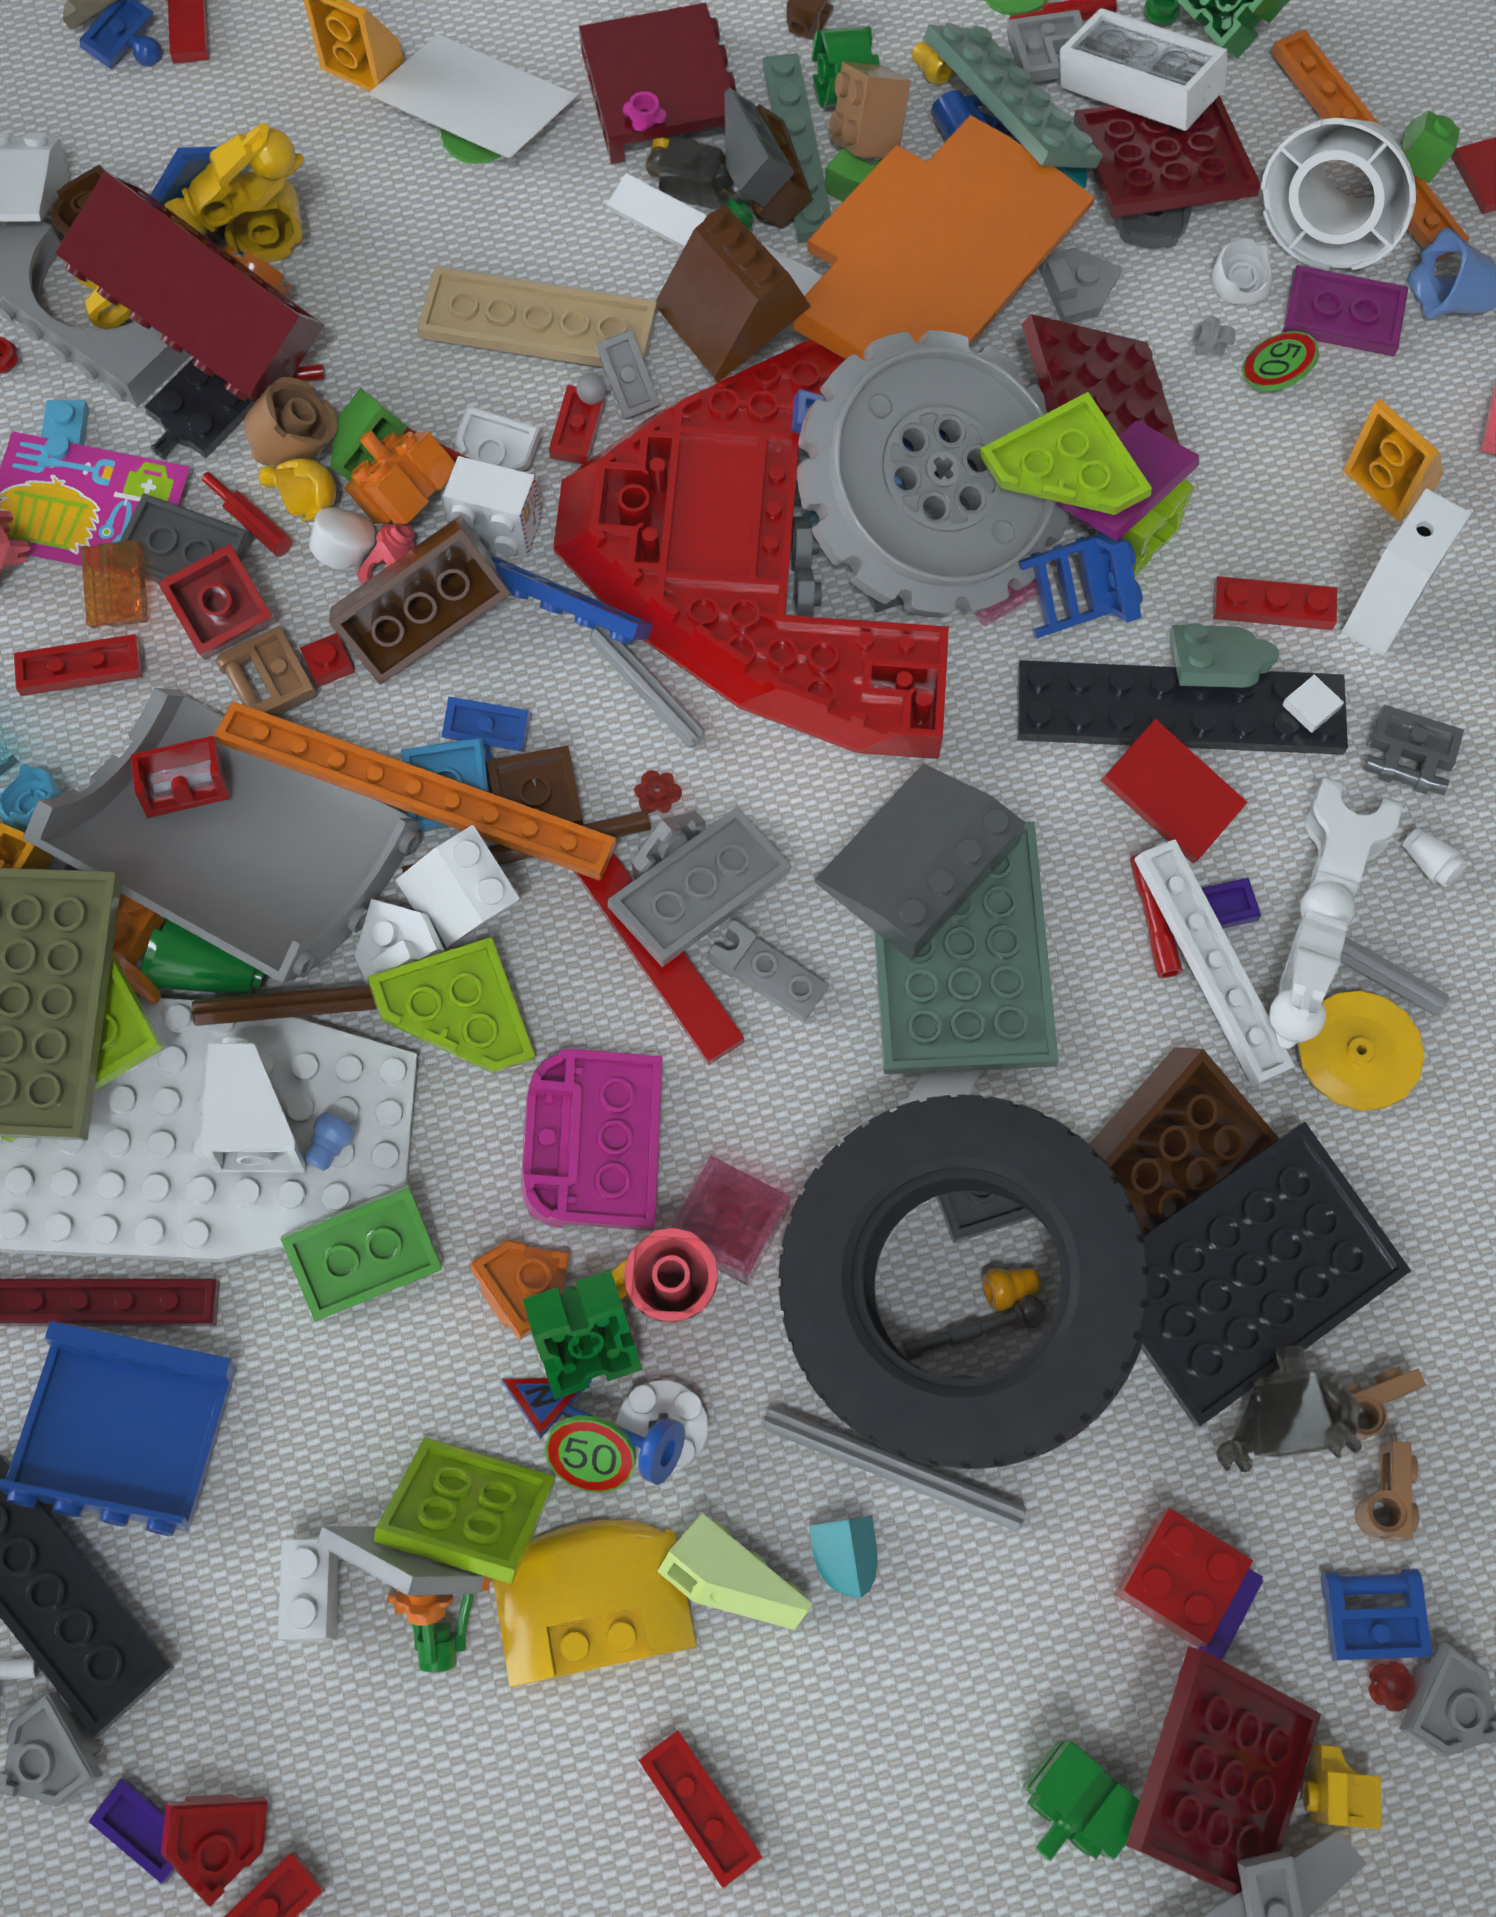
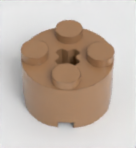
[244,377,337,467]

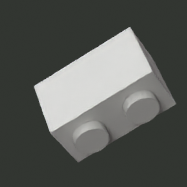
[278,1539,339,1642]

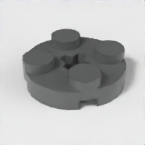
[1114,206,1191,248]

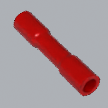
[1130,853,1183,978]

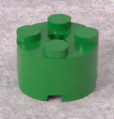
[812,26,880,108]

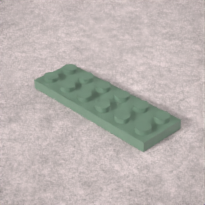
[923,23,1103,168]

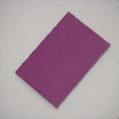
[1282,265,1409,357]
[1056,420,1200,541]

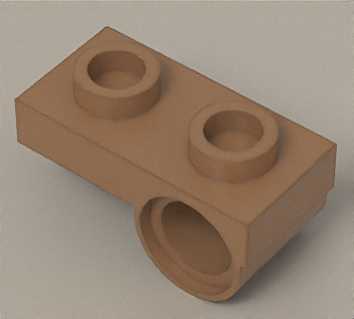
[1324,1366,1427,1442]
[1355,1441,1419,1542]

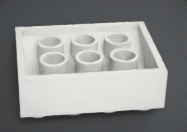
[0,132,69,221]

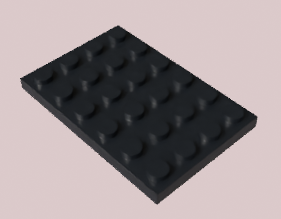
[1141,1122,1411,1427]

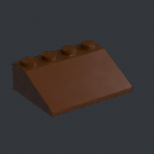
[656,204,811,382]
[1089,1047,1279,1234]

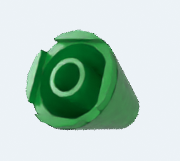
[141,915,266,995]

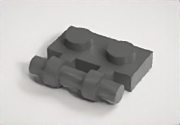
[1363,705,1464,796]

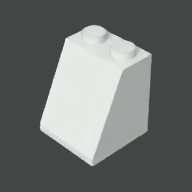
[395,825,520,950]
[200,1037,306,1172]

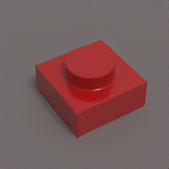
[300,633,354,688]

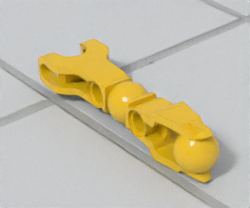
[75,122,304,329]

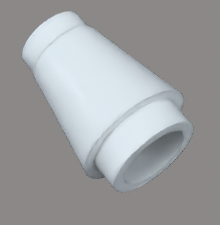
[1402,828,1468,888]

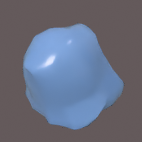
[1408,228,1496,319]

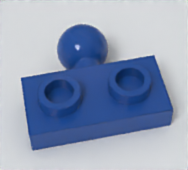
[79,0,162,69]
[441,696,531,778]

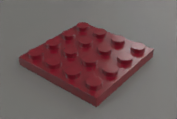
[1074,95,1261,218]
[1022,314,1180,444]
[1126,1646,1321,1896]

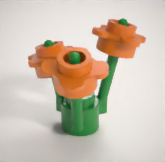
[386,1576,491,1672]

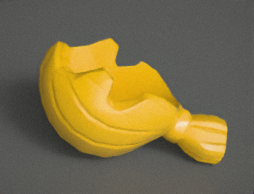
[259,458,336,522]

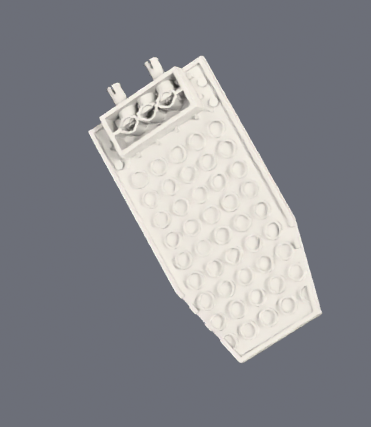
[0,997,418,1263]

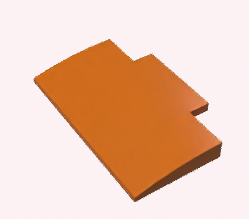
[793,115,1095,360]

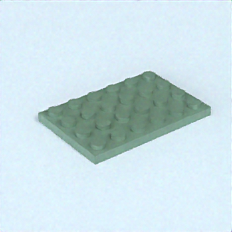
[874,822,1059,1074]

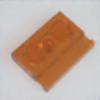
[81,540,148,628]

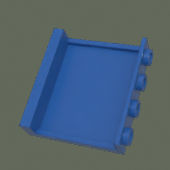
[0,1321,237,1536]

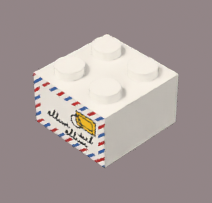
[443,456,542,558]

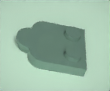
[1170,623,1279,687]

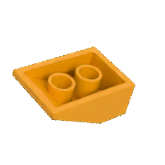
[303,0,404,91]
[1343,399,1443,522]

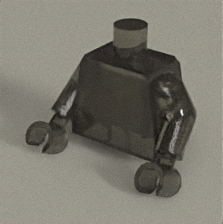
[1216,1345,1362,1472]

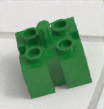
[1177,0,1290,59]
[523,1269,643,1400]
[1022,1740,1140,1861]

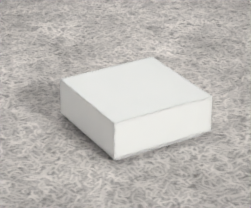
[1282,675,1344,733]

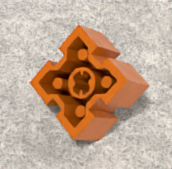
[344,431,455,524]

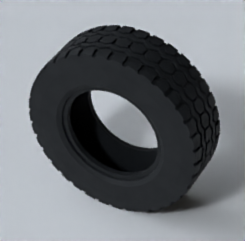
[778,1094,1151,1469]

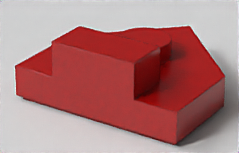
[161,1794,268,1907]

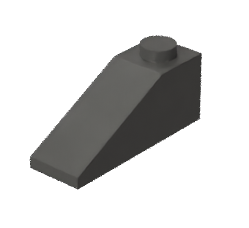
[724,87,794,207]

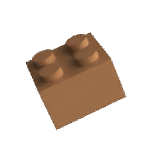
[829,62,911,158]

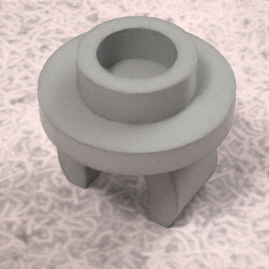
[1193,316,1236,356]

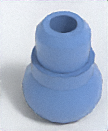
[305,1112,355,1171]

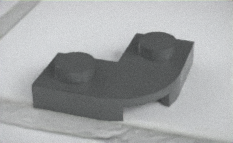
[791,516,822,617]

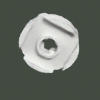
[616,1380,708,1475]

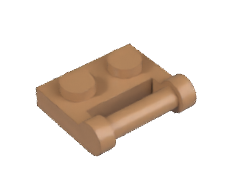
[216,625,317,716]

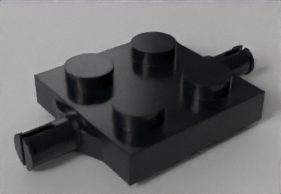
[144,357,255,459]

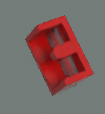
[130,736,230,818]

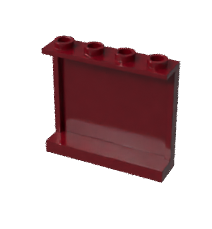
[579,2,736,164]

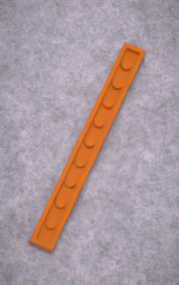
[214,701,617,881]

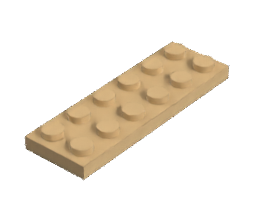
[417,267,657,367]

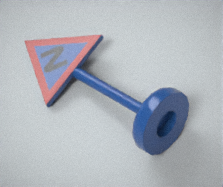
[502,1378,685,1485]

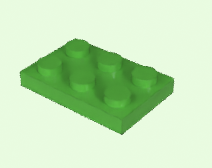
[280,1185,442,1322]

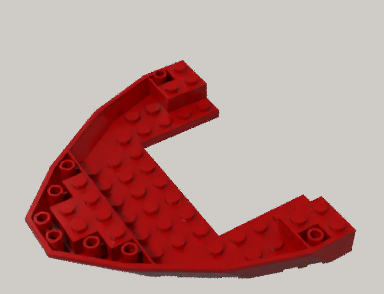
[553,339,949,759]

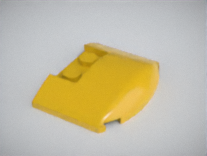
[493,1519,697,1687]

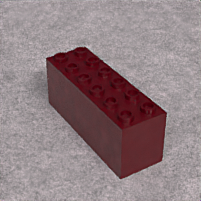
[55,171,325,402]

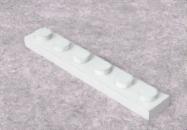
[1134,839,1295,1087]

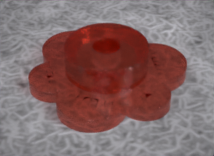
[634,770,682,813]

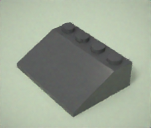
[815,763,1026,961]

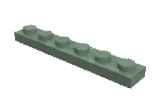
[763,53,831,243]

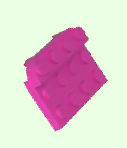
[521,1049,662,1231]

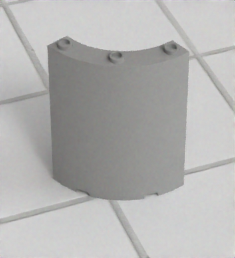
[23,688,422,983]

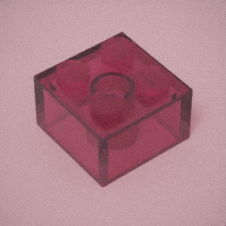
[671,1156,791,1286]

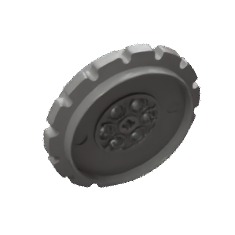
[797,330,1069,618]

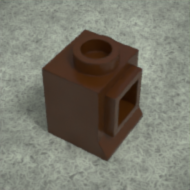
[786,0,834,40]

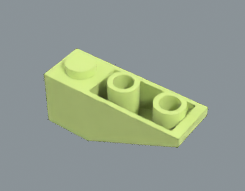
[657,1513,813,1630]

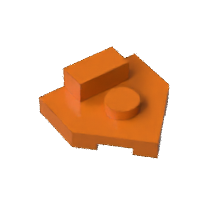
[469,1240,570,1341]

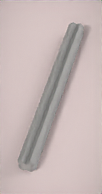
[763,1406,1026,1531]

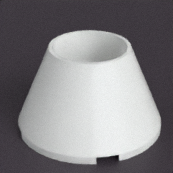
[1261,118,1416,271]

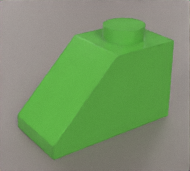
[1402,110,1461,183]
[330,387,408,481]

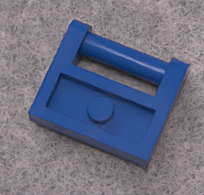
[1321,1568,1433,1661]

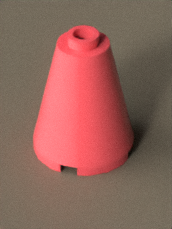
[624,1228,718,1323]

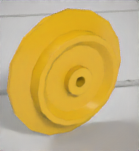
[1298,991,1425,1111]

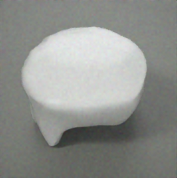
[1211,238,1273,304]
[309,507,377,570]

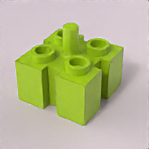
[1096,479,1195,578]

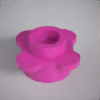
[623,91,667,131]

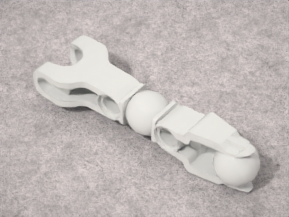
[1270,777,1402,1049]

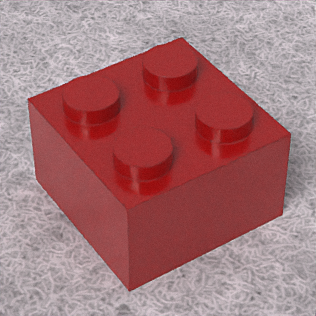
[157,544,276,660]
[1114,1508,1253,1647]

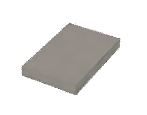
[317,1526,485,1595]

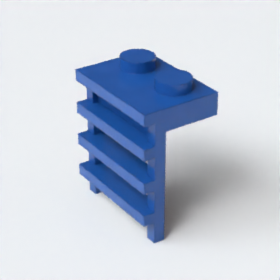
[1019,531,1143,638]

